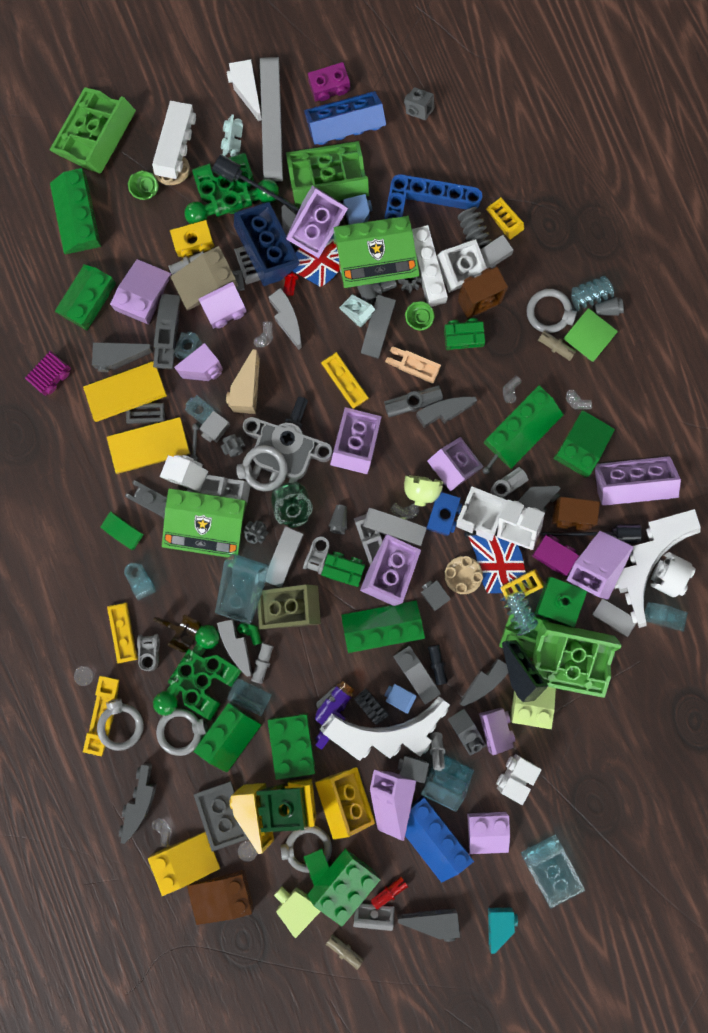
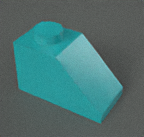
[488,908,518,954]

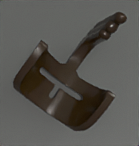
[153,614,201,653]

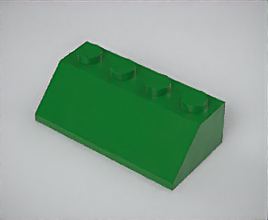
[50,168,101,255]
[484,386,563,469]
[341,601,425,653]

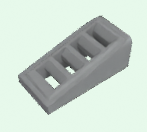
[234,246,260,285]

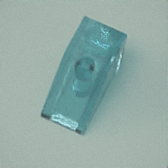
[644,602,688,632]

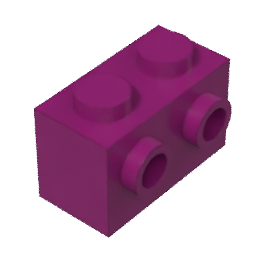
[308,62,350,102]
[531,535,579,576]

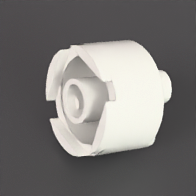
[651,552,696,597]

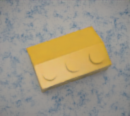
[315,767,375,839]

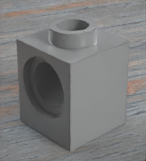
[199,411,230,443]

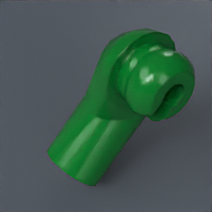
[237,622,262,646]

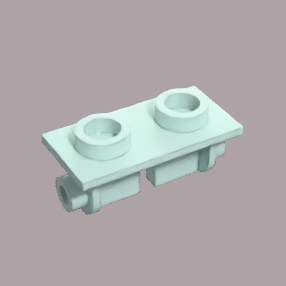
[221,115,243,156]

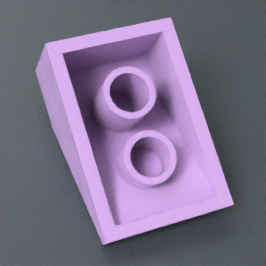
[286,185,348,258]
[110,259,172,325]
[330,407,382,474]
[360,534,421,606]

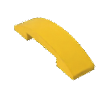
[83,675,119,756]

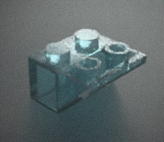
[421,755,474,812]

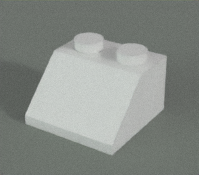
[437,239,487,292]

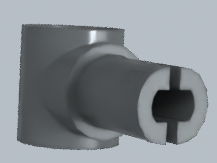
[357,280,397,304]

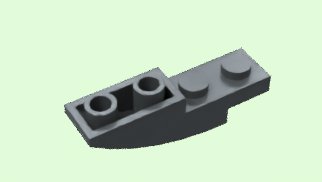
[153,294,181,370]
[119,763,157,844]

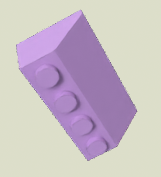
[595,456,681,505]

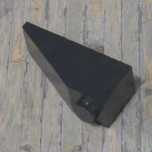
[502,640,548,703]

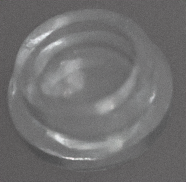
[74,666,94,686]
[238,841,258,862]

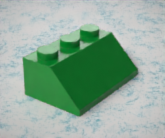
[55,264,116,331]
[193,702,262,772]

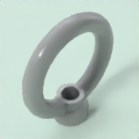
[527,289,577,333]
[237,445,287,491]
[97,698,143,751]
[156,709,208,756]
[280,826,332,873]

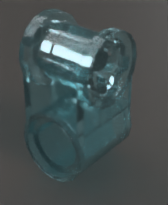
[124,563,156,601]

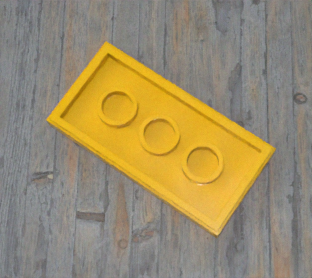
[83,361,167,422]
[107,417,190,474]

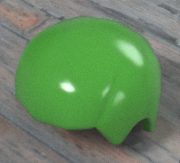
[128,171,159,200]
[405,301,435,331]

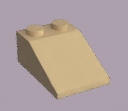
[226,349,260,414]

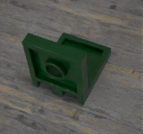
[256,783,308,832]

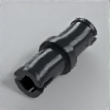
[427,644,448,685]

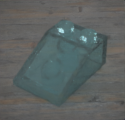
[215,554,269,625]
[521,834,585,909]

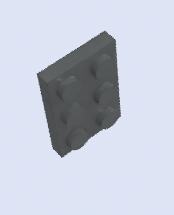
[194,781,249,851]

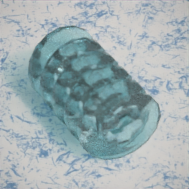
[571,276,614,311]
[501,592,538,636]

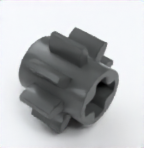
[398,277,422,294]
[221,434,245,458]
[243,520,268,544]

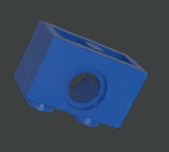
[426,492,462,536]

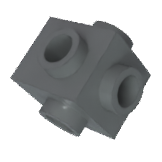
[404,87,435,121]

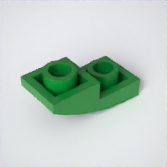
[100,511,144,550]
[303,848,329,886]

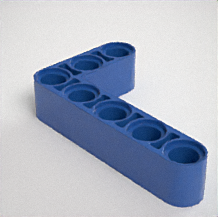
[385,175,482,219]

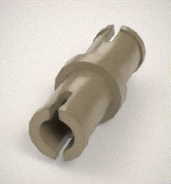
[538,330,576,361]
[325,934,364,970]

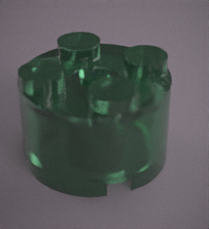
[271,482,313,528]

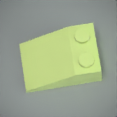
[510,687,556,729]

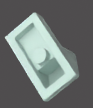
[339,295,375,327]

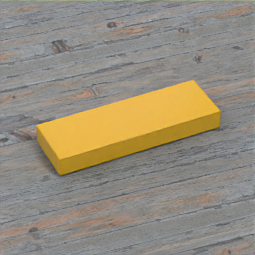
[321,352,369,409]
[107,603,138,663]

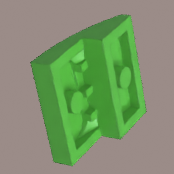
[564,308,618,362]
[499,608,549,659]

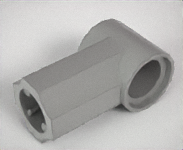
[491,467,529,499]

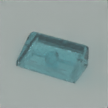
[227,678,272,716]

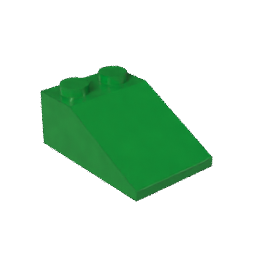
[553,410,615,478]

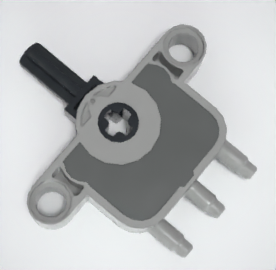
[243,397,333,494]

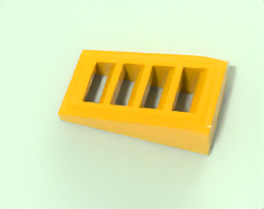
[486,198,524,240]
[500,568,544,605]

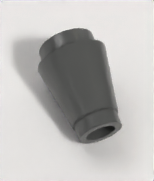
[595,297,624,316]
[329,505,347,534]

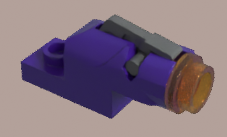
[315,681,355,750]

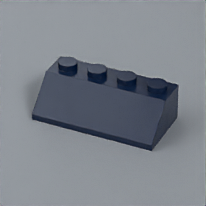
[234,202,300,286]

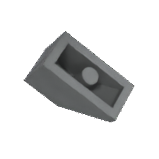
[397,755,429,783]

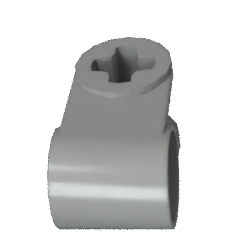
[303,537,330,575]
[137,634,160,671]

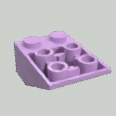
[567,531,633,599]
[370,770,416,841]

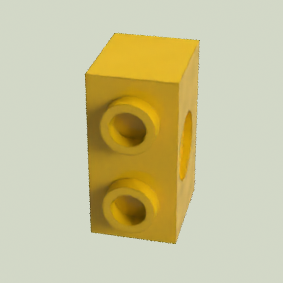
[170,220,214,258]

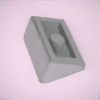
[353,903,395,931]

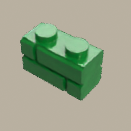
[444,319,485,350]
[321,551,365,587]

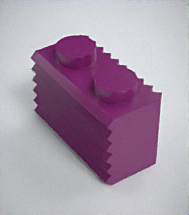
[25,351,71,396]

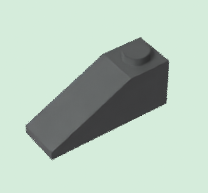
[92,343,153,372]
[393,645,441,705]
[397,908,460,942]

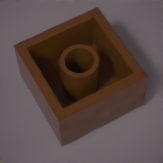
[552,497,600,531]

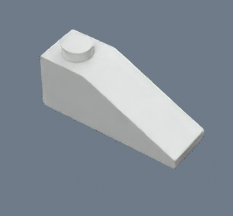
[227,60,262,121]

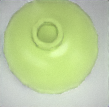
[404,475,443,506]

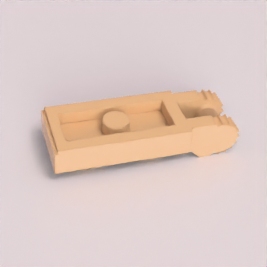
[385,347,441,383]

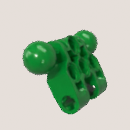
[184,153,279,224]
[153,625,242,720]

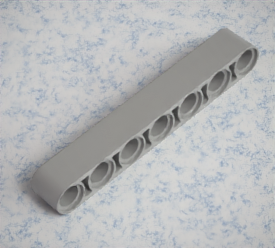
[260,57,283,182]

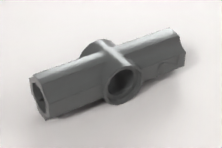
[384,385,443,418]

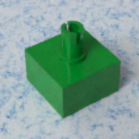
[534,577,587,627]

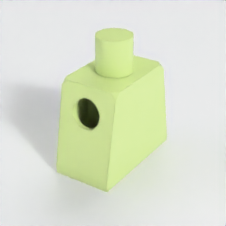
[274,887,321,938]

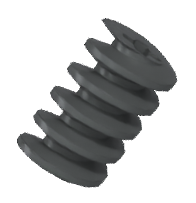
[457,207,492,249]

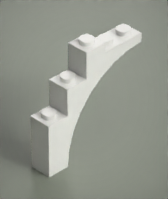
[614,509,701,628]
[320,697,450,761]

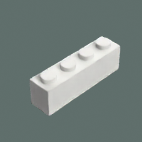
[152,101,196,179]
[412,225,448,307]

